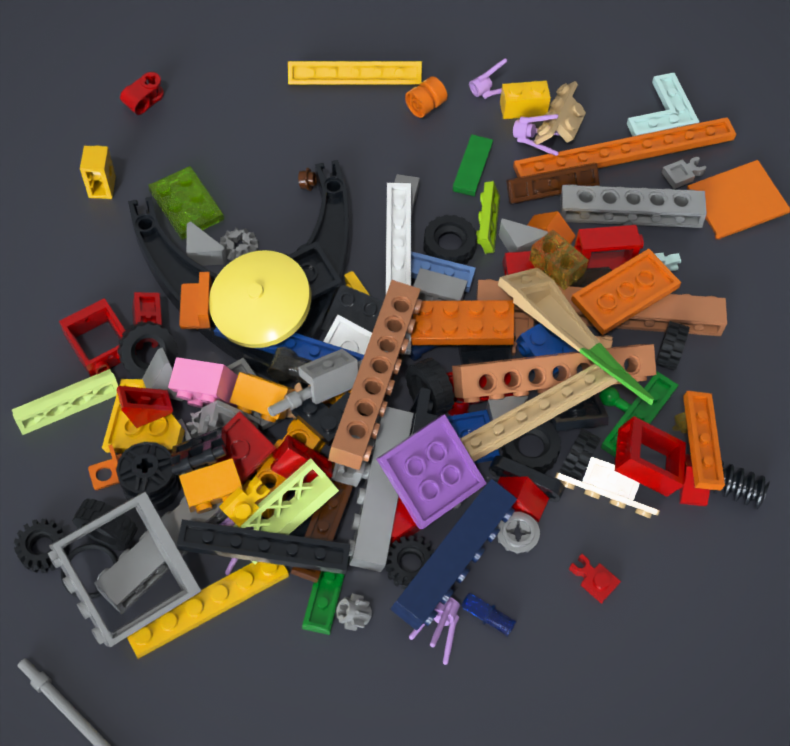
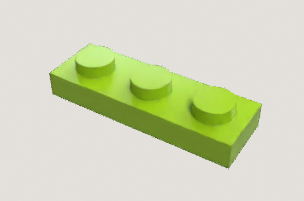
[476,181,500,254]

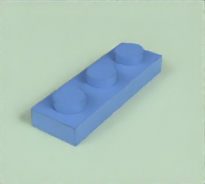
[411,251,476,292]

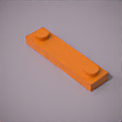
[683,391,725,491]

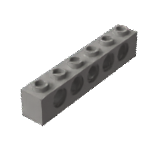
[560,185,707,228]

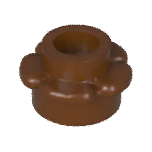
[298,168,317,191]

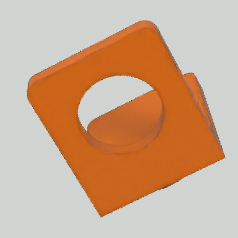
[88,444,122,490]

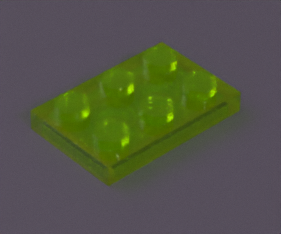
[148,166,224,240]

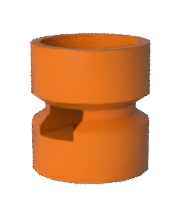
[405,76,448,118]

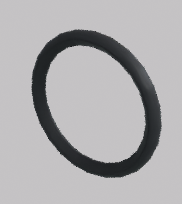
[61,543,118,599]

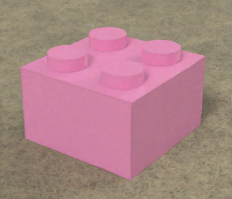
[168,357,238,408]

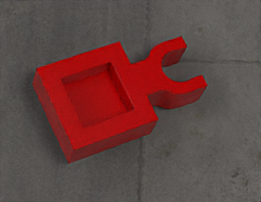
[569,554,621,604]

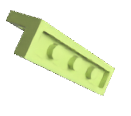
[12,369,118,435]
[233,458,339,564]

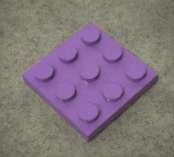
[376,414,487,529]

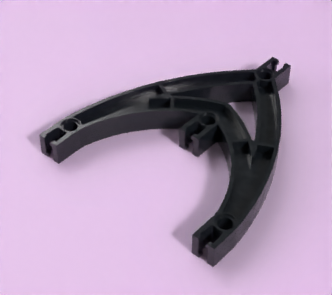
[128,160,349,389]

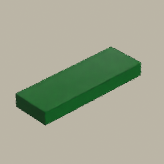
[452,134,493,197]
[302,556,350,635]

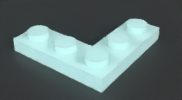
[627,73,699,137]

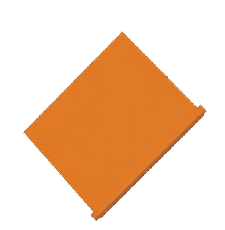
[687,160,790,239]

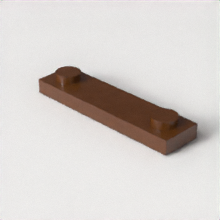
[506,163,600,204]

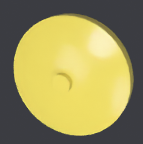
[209,250,311,348]

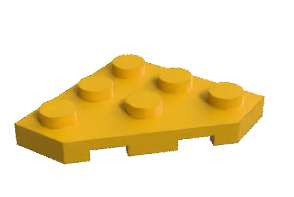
[102,379,185,453]

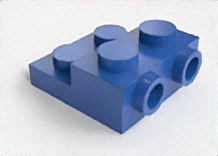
[516,323,577,377]

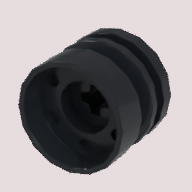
[116,442,180,511]

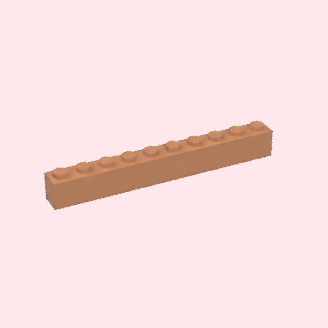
[476,279,727,336]

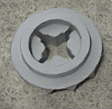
[220,227,258,261]
[497,512,540,555]

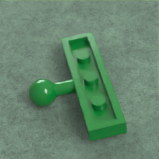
[599,372,678,458]

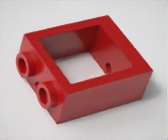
[571,225,644,277]
[59,298,137,377]
[614,416,686,497]

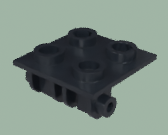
[321,284,384,333]

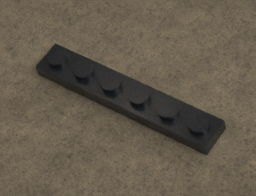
[177,519,350,574]

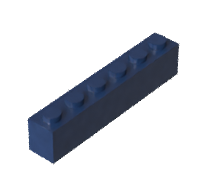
[390,479,517,631]

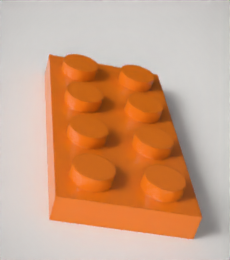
[571,249,681,335]
[411,300,514,345]

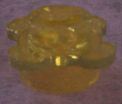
[672,412,688,433]

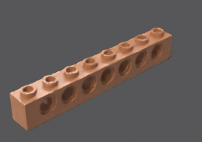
[328,280,422,470]
[452,344,656,403]

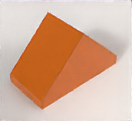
[527,211,576,254]

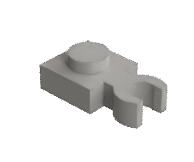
[661,157,706,189]

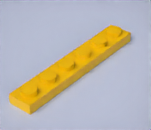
[288,61,422,84]
[127,562,289,659]

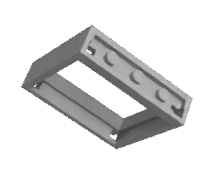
[48,492,201,647]

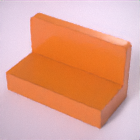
[179,272,212,329]

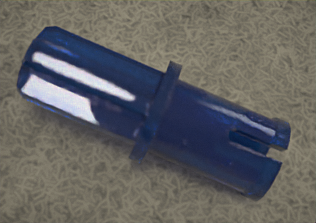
[462,593,517,637]

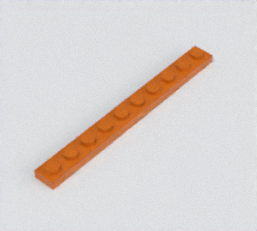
[513,117,736,177]

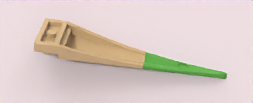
[498,268,654,405]

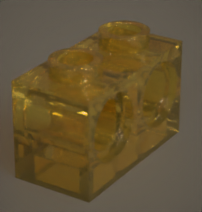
[529,230,589,290]

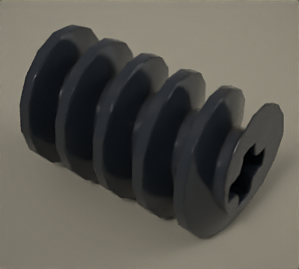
[713,460,770,510]

